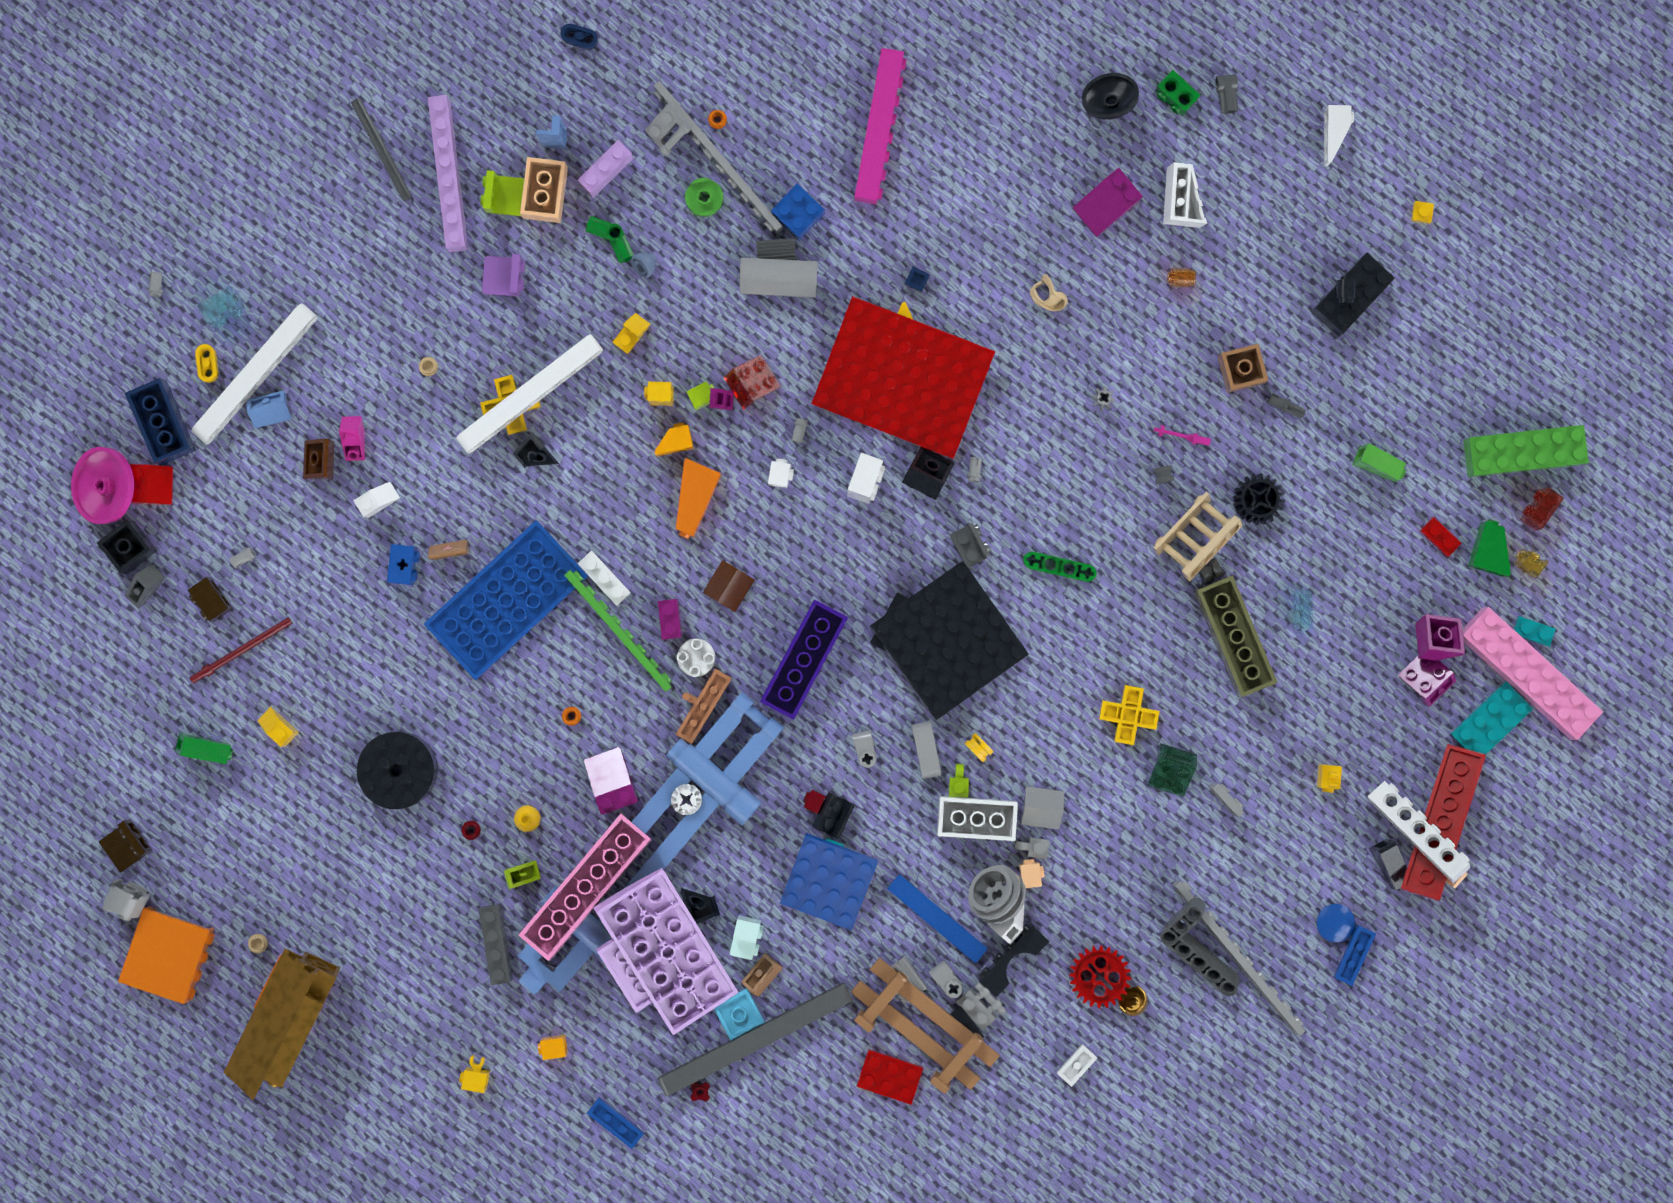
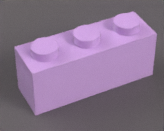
[578,140,634,198]

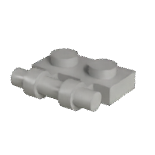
[956,982,1006,1030]

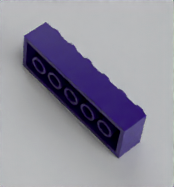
[760,599,848,720]

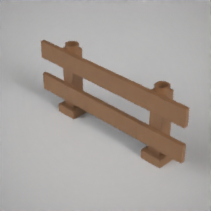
[851,957,1000,1094]

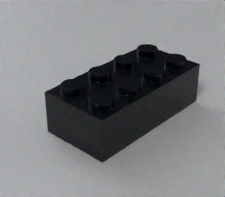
[1311,252,1395,337]

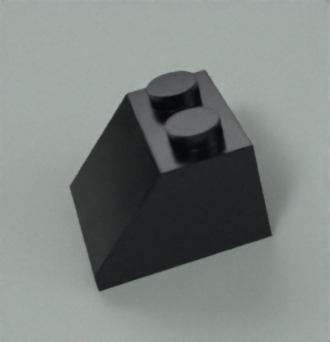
[902,447,955,500]

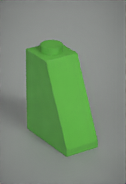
[1352,443,1406,482]

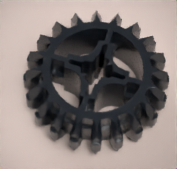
[1232,473,1285,525]

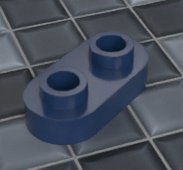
[560,24,598,50]

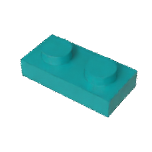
[1513,616,1556,647]

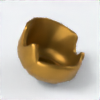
[1118,986,1148,1016]

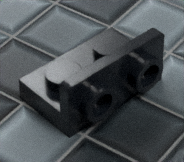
[812,792,855,839]

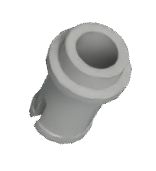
[147,272,163,297]
[791,418,809,443]
[967,457,982,482]
[229,547,256,568]

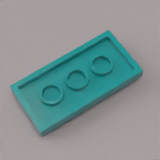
[1450,681,1533,755]

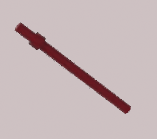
[189,617,293,684]

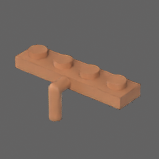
[676,669,732,744]

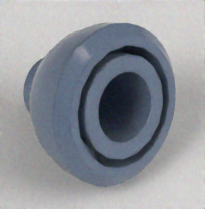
[631,252,657,278]

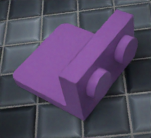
[482,254,525,297]

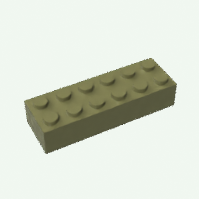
[1193,576,1278,697]

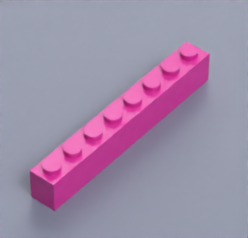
[854,48,907,205]

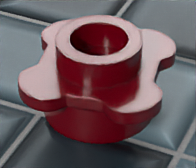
[690,1082,710,1102]

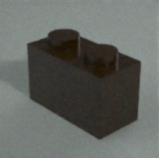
[188,577,233,622]

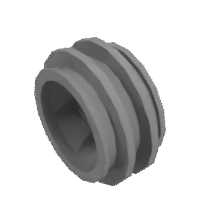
[968,865,1026,924]

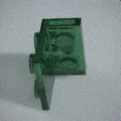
[1148,743,1197,797]

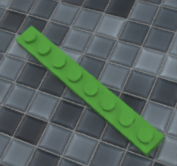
[565,570,672,692]

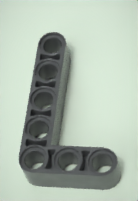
[1160,897,1240,996]

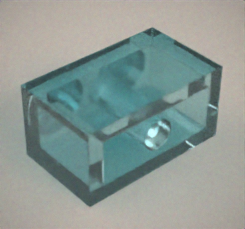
[197,286,246,328]

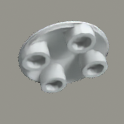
[676,639,715,677]

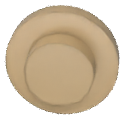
[419,357,438,376]
[248,934,268,953]

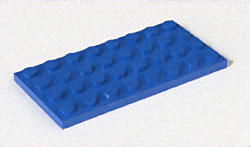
[424,520,589,680]

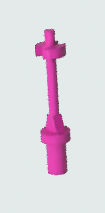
[1153,425,1211,446]

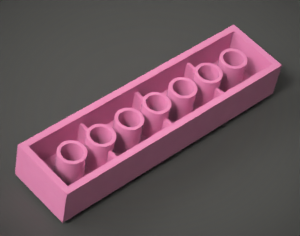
[1462,607,1603,740]
[518,814,652,961]

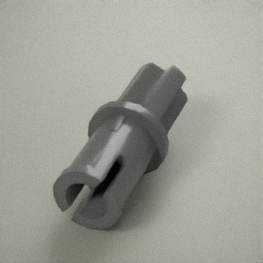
[1267,393,1306,419]

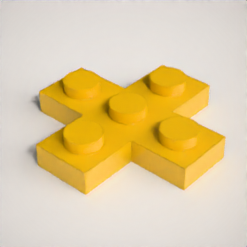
[480,375,541,435]
[1099,685,1160,745]

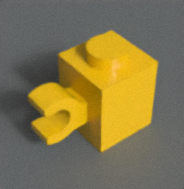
[1317,764,1342,793]
[459,1055,490,1093]

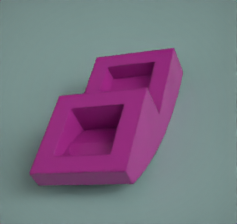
[709,388,734,410]

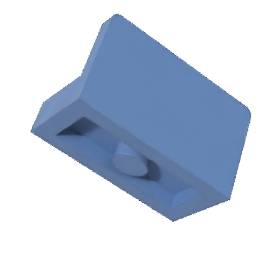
[247,390,291,428]

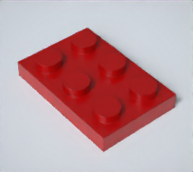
[856,1049,923,1105]

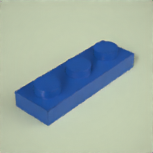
[1333,925,1376,986]
[586,1097,645,1149]

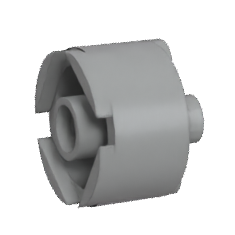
[102,879,150,921]

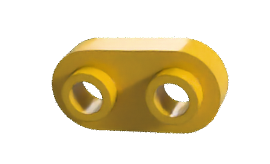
[195,344,219,383]

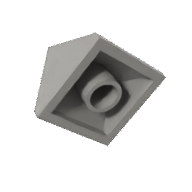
[1021,786,1064,830]

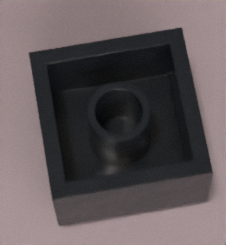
[97,519,157,574]

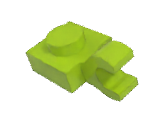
[949,764,969,797]

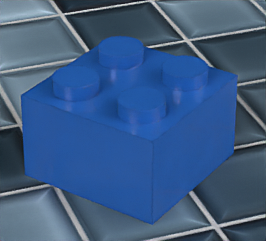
[771,183,825,241]

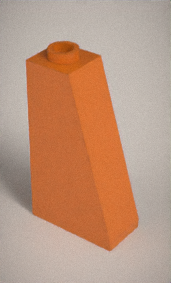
[675,458,722,539]

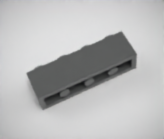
[478,903,513,985]

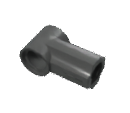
[1215,74,1238,114]

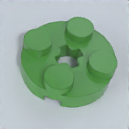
[685,178,723,217]

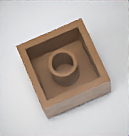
[1217,344,1268,393]

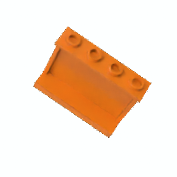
[118,906,215,1004]

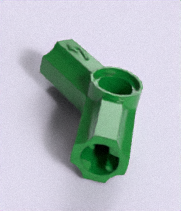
[585,216,634,264]

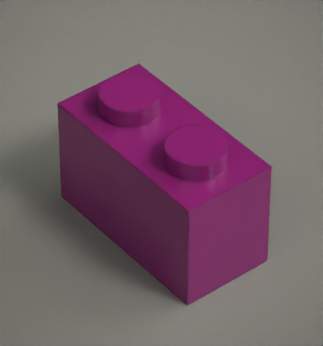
[658,599,682,640]

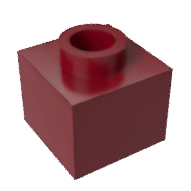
[803,790,826,814]

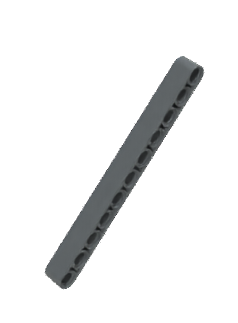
[657,983,853,1096]

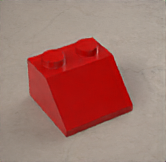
[129,464,173,505]

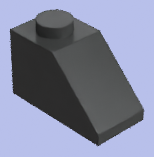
[125,564,165,609]

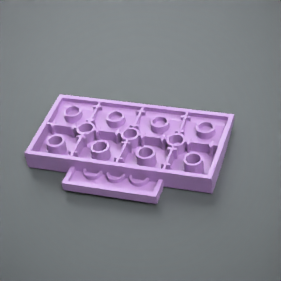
[593,868,739,1035]

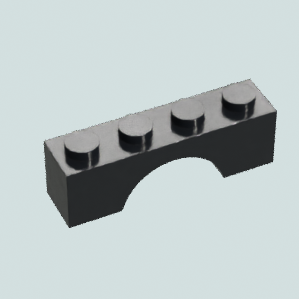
[978,924,1050,998]

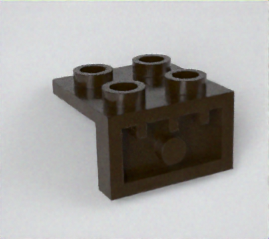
[99,819,153,872]

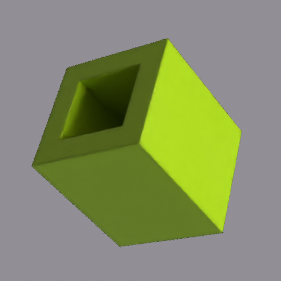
[686,381,714,410]

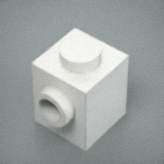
[768,459,794,488]

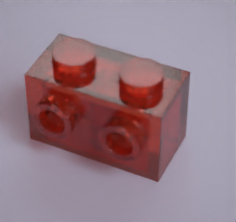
[1520,487,1564,531]

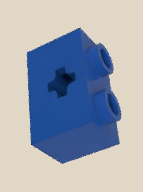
[387,544,420,585]

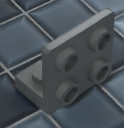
[950,522,991,568]

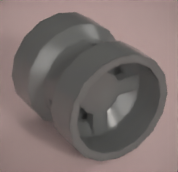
[1199,558,1223,583]

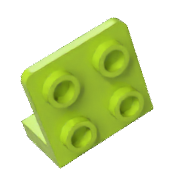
[480,170,524,217]

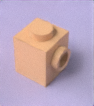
[1019,859,1044,888]

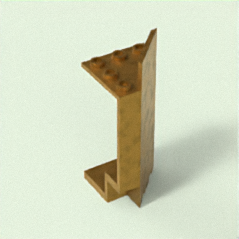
[223,948,341,1100]

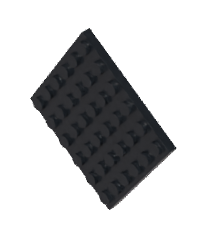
[869,561,1029,721]

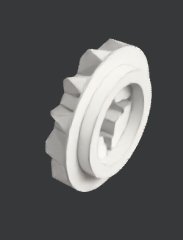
[671,784,702,815]

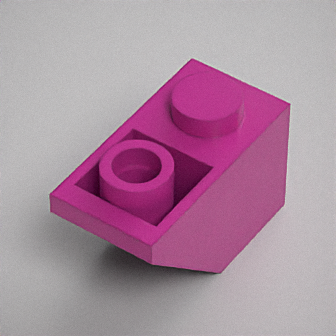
[339,416,365,461]

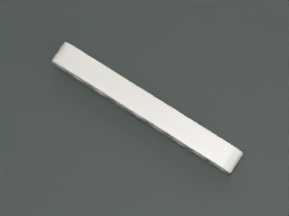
[191,303,318,445]
[456,334,603,454]

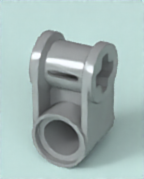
[852,730,876,768]
[929,960,962,998]

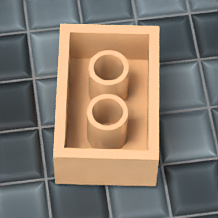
[520,157,568,223]

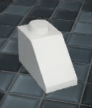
[353,482,400,518]

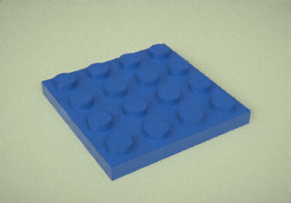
[780,833,878,930]

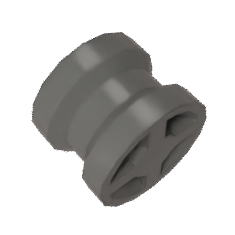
[1153,465,1174,484]

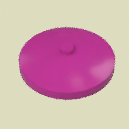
[71,447,134,524]

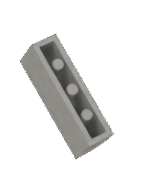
[740,258,818,297]

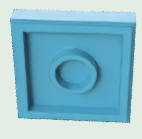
[714,988,765,1041]

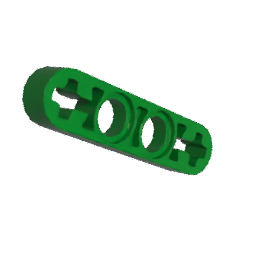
[1023,552,1097,582]

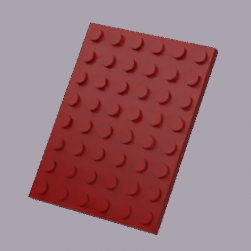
[811,296,996,459]

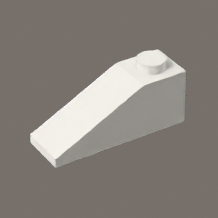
[1324,105,1354,166]

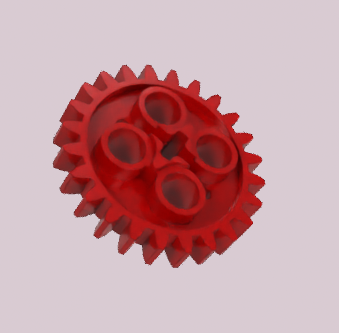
[1069,945,1132,1009]

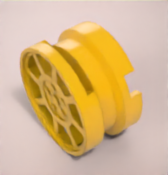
[964,733,994,762]

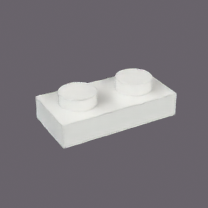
[1057,1044,1097,1087]

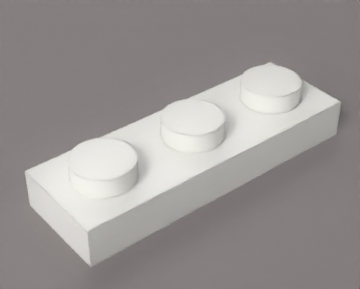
[577,551,631,606]

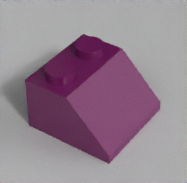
[1415,614,1465,661]

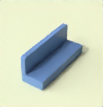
[536,115,567,149]

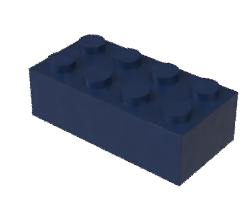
[124,378,196,466]

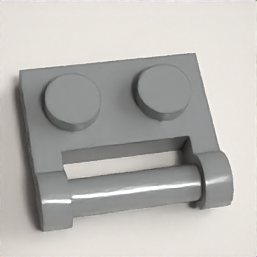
[645,103,691,156]

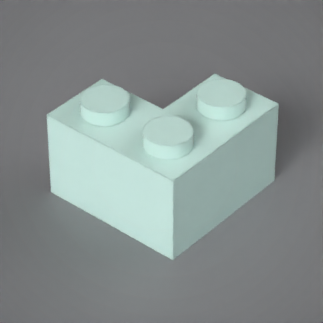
[729,915,764,960]

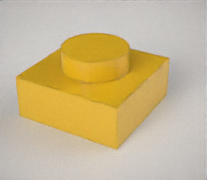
[1411,201,1434,224]

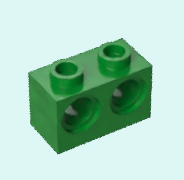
[1155,70,1201,116]

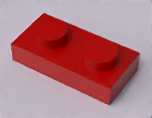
[1420,517,1461,557]

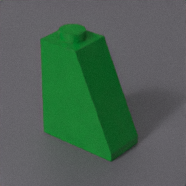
[1468,519,1511,577]
[175,732,233,764]

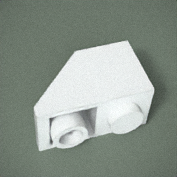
[988,904,1024,944]

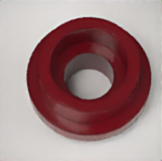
[461,820,481,840]

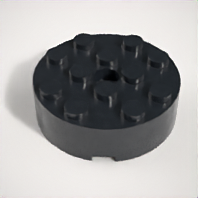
[357,731,438,809]

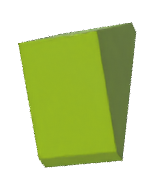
[504,860,541,889]

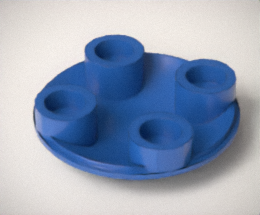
[1317,904,1355,942]

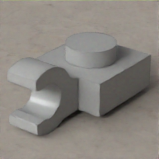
[1014,837,1050,859]

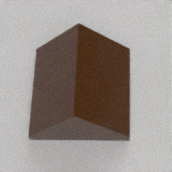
[303,438,335,480]
[703,560,755,612]

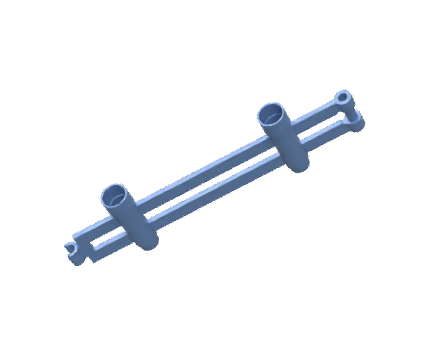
[518,692,784,994]

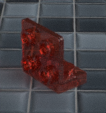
[723,355,781,410]

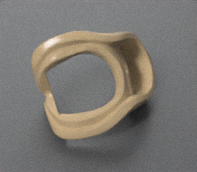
[1030,274,1068,311]

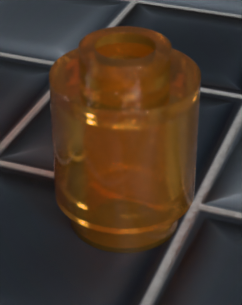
[1167,268,1196,288]

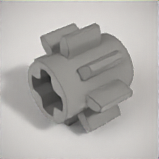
[1091,386,1116,411]

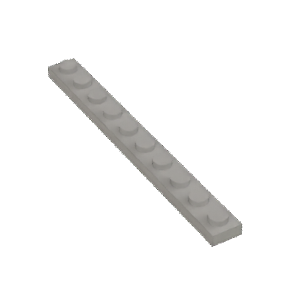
[654,81,782,234]
[1171,880,1305,1036]

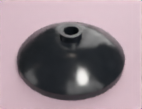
[1082,73,1139,120]

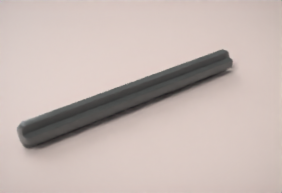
[351,98,412,201]

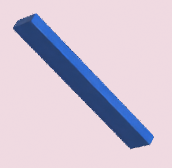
[887,874,988,964]

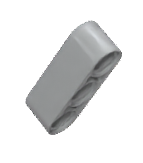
[912,721,941,779]

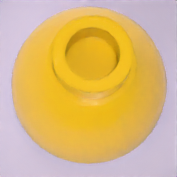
[514,805,541,832]

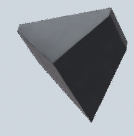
[513,432,559,468]
[680,887,720,924]

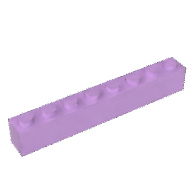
[428,95,468,252]

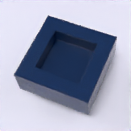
[904,267,930,293]

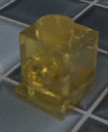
[1514,549,1549,578]

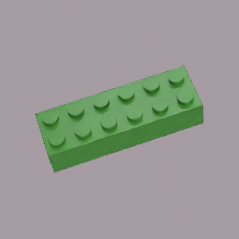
[1463,425,1589,478]

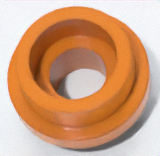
[708,110,727,129]
[562,706,581,726]

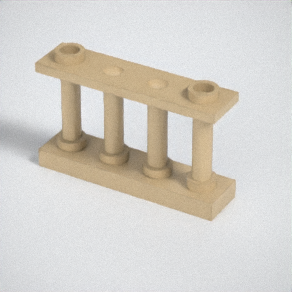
[1154,492,1242,581]

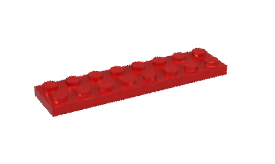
[1401,744,1486,901]

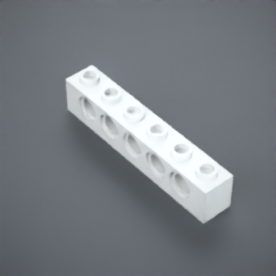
[1368,781,1470,883]

